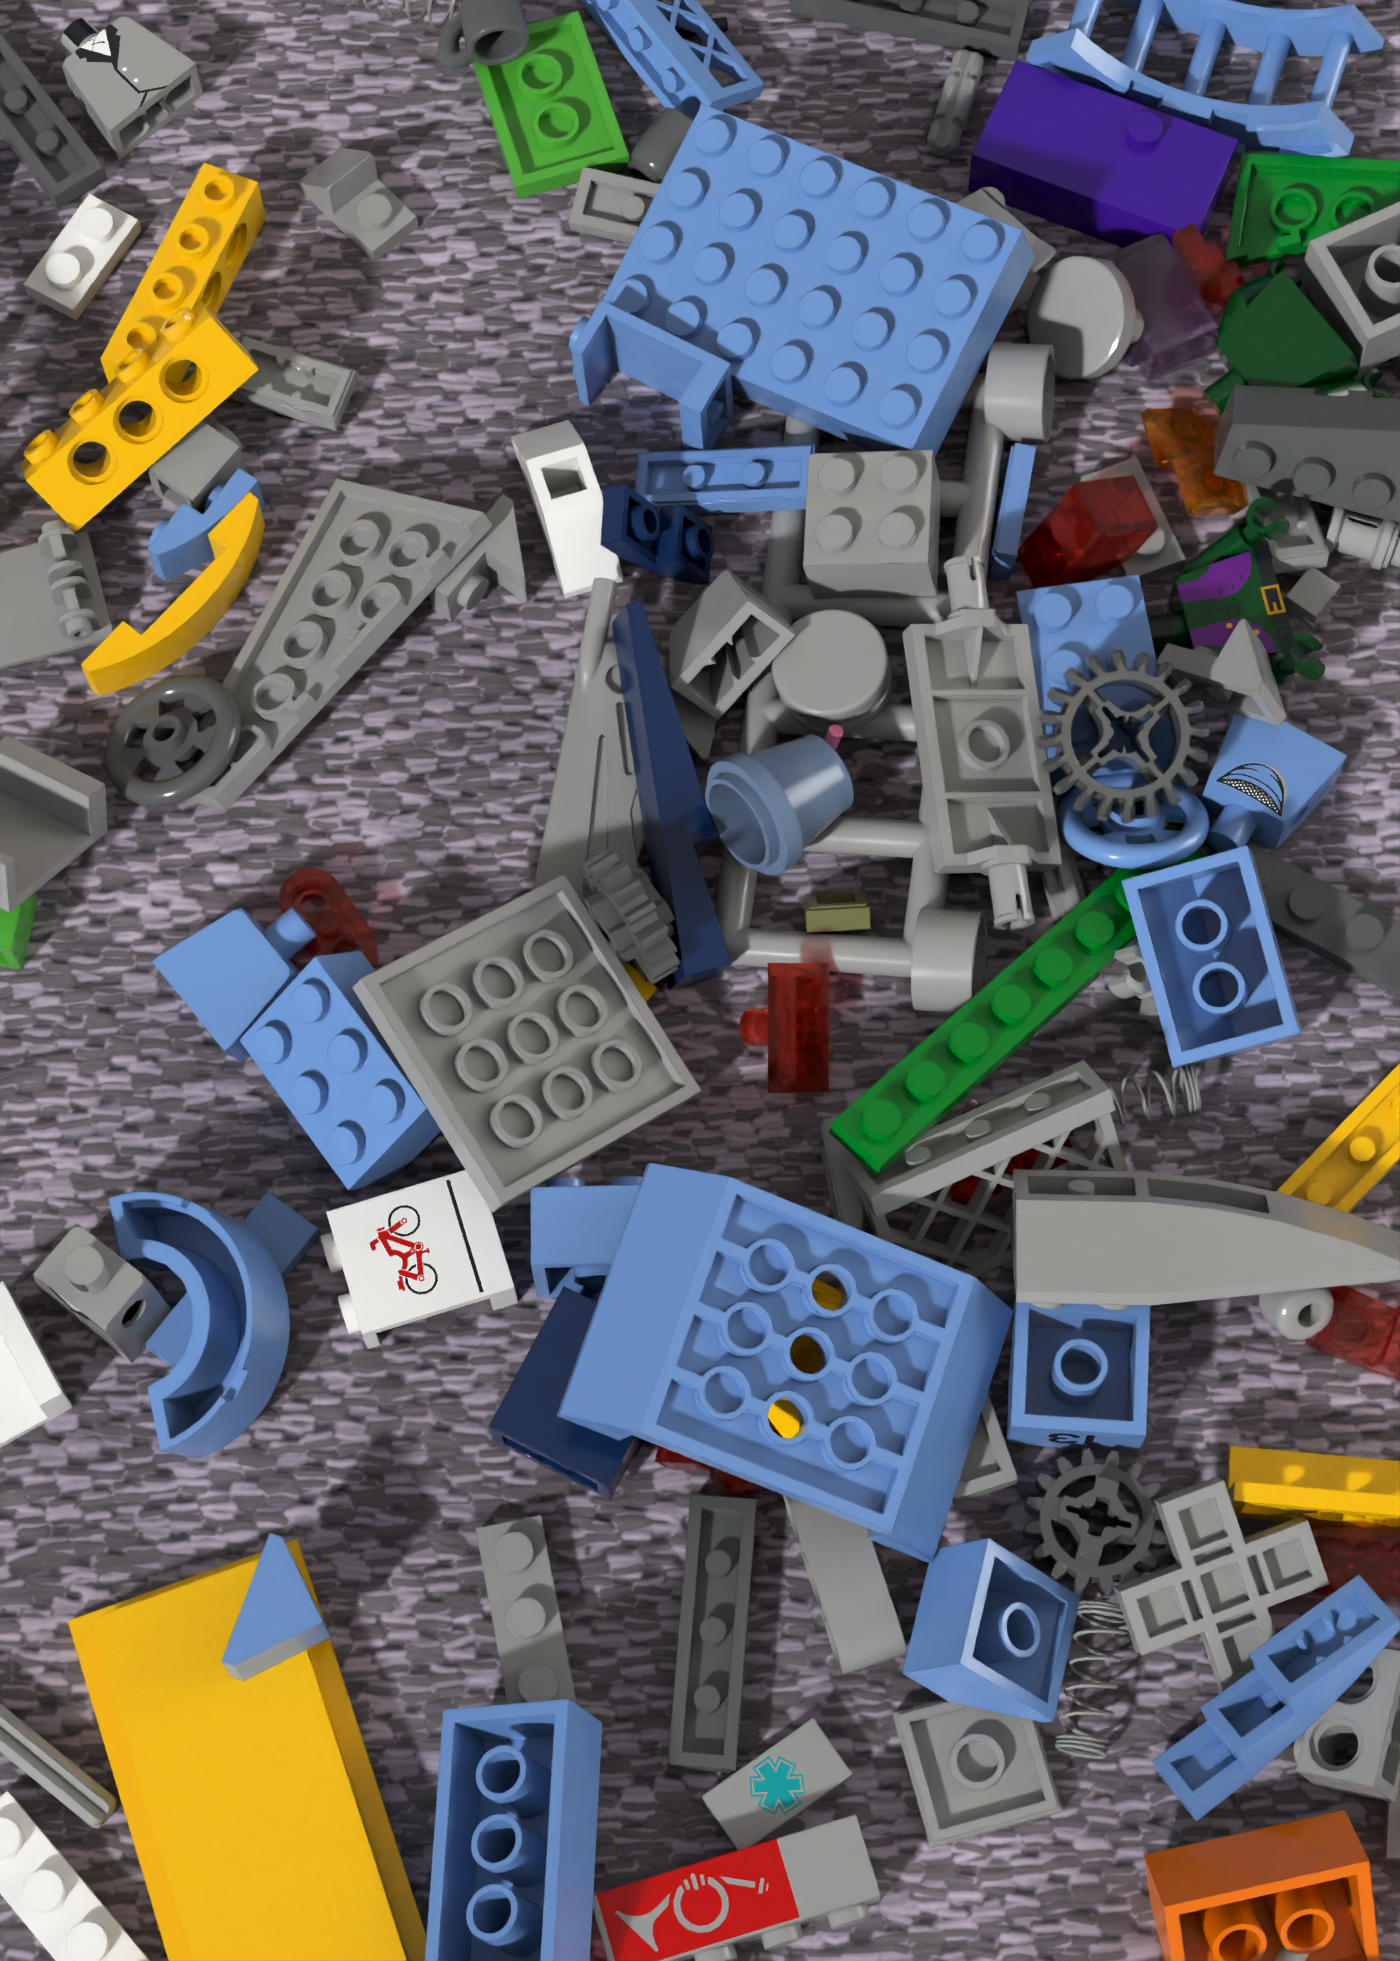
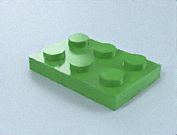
[472,11,630,199]

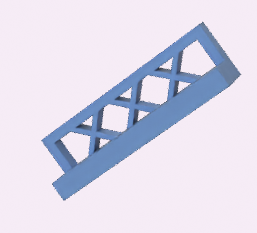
[579,0,765,120]

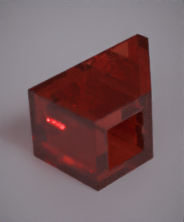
[1018,475,1159,589]

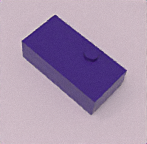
[968,59,1238,272]

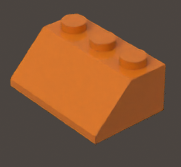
[1143,1810,1380,1961]

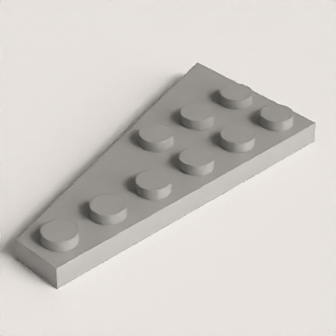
[180,478,493,811]

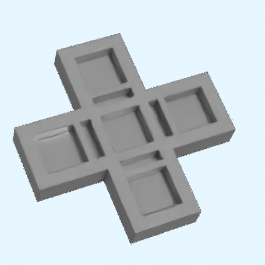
[1113,1476,1330,1692]

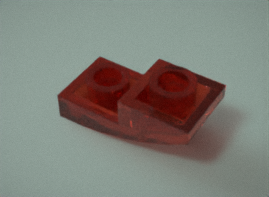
[1172,223,1245,319]

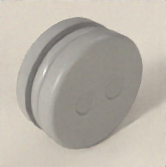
[772,609,893,734]

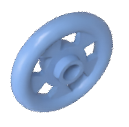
[1057,773,1209,869]

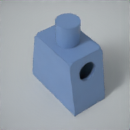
[152,907,317,1062]

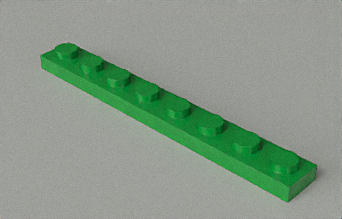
[829,824,1207,1177]

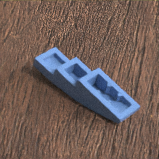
[1152,1575,1400,1821]

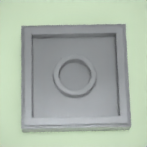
[892,1699,1063,1849]

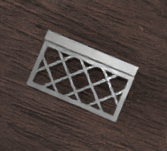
[847,1060,1127,1277]

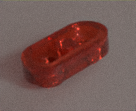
[279,868,379,969]

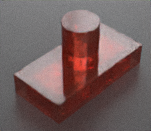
[739,963,829,1093]

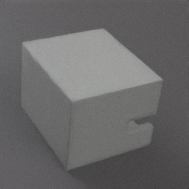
[1284,568,1341,628]

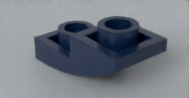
[600,483,714,584]

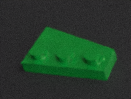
[1225,152,1400,270]

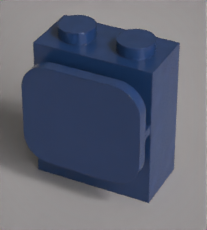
[489,1286,645,1500]

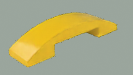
[81,492,265,696]

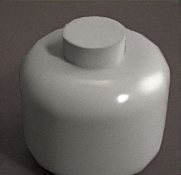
[1259,1287,1334,1341]

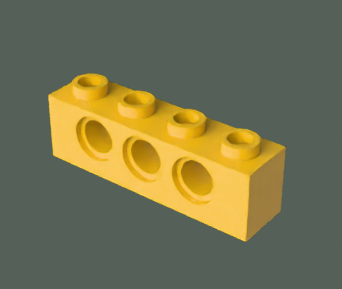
[100,163,266,407]
[20,301,259,532]

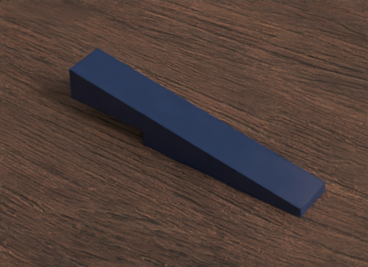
[612,600,732,990]

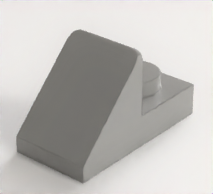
[296,148,419,263]
[429,494,528,622]
[1155,618,1286,726]

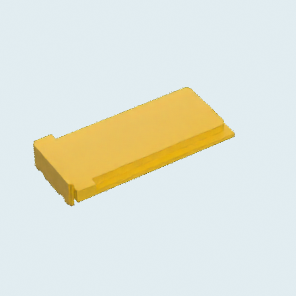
[68,1539,427,1961]

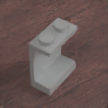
[0,735,108,913]

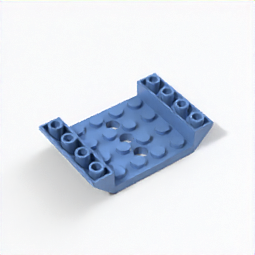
[557,1163,1014,1563]

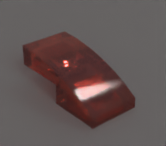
[1305,1286,1400,1382]

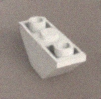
[511,420,623,599]

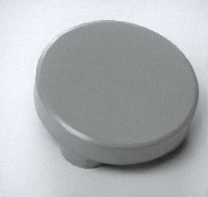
[1027,256,1144,380]

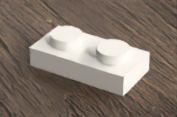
[24,194,142,321]

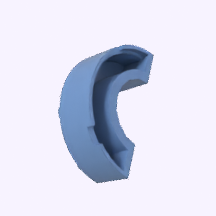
[109,1192,290,1459]

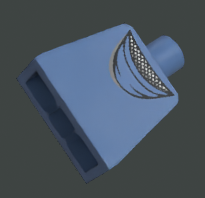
[1201,713,1347,853]

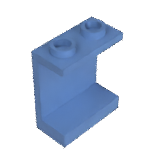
[569,300,734,451]

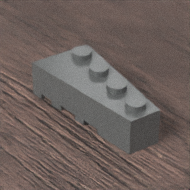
[1213,385,1400,523]

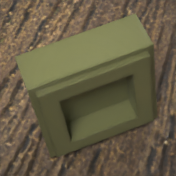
[803,891,871,933]

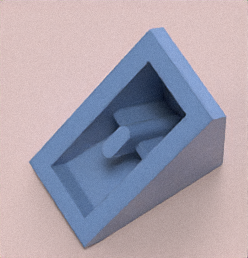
[221,1533,331,1681]

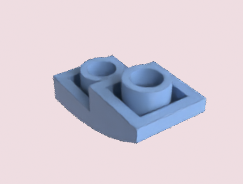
[147,468,265,581]

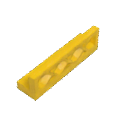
[1226,1446,1400,1532]

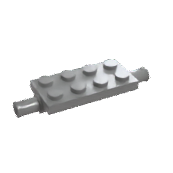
[902,556,1062,930]

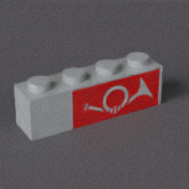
[593,1814,881,1961]

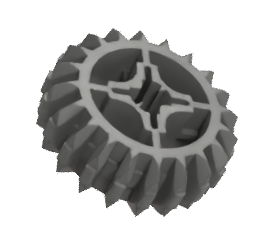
[1035,650,1210,824]

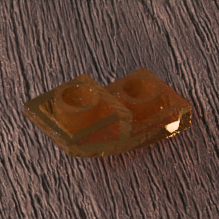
[1141,407,1249,517]

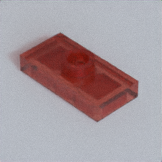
[1305,1523,1400,1603]

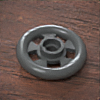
[105,675,241,807]

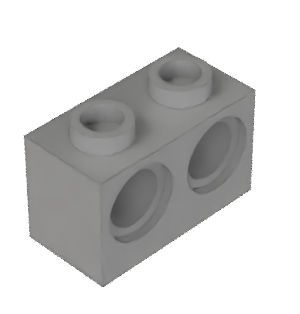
[1294,1648,1400,1803]

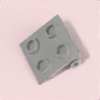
[0,520,113,669]

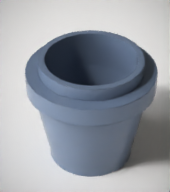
[705,734,854,876]

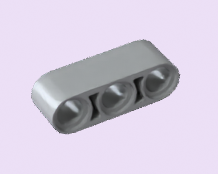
[783,1495,907,1675]

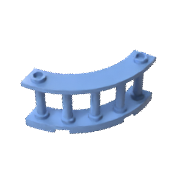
[1026,0,1385,159]

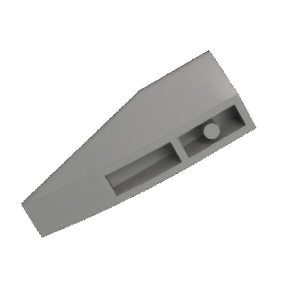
[1011,1169,1400,1310]

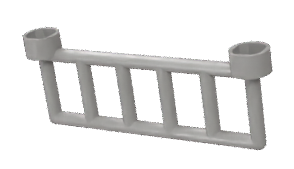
[715,343,1056,1013]

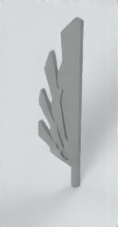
[533,578,717,964]

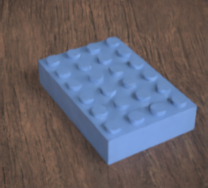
[602,104,1035,458]

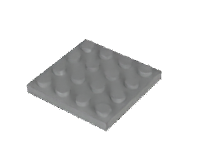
[352,874,701,1213]

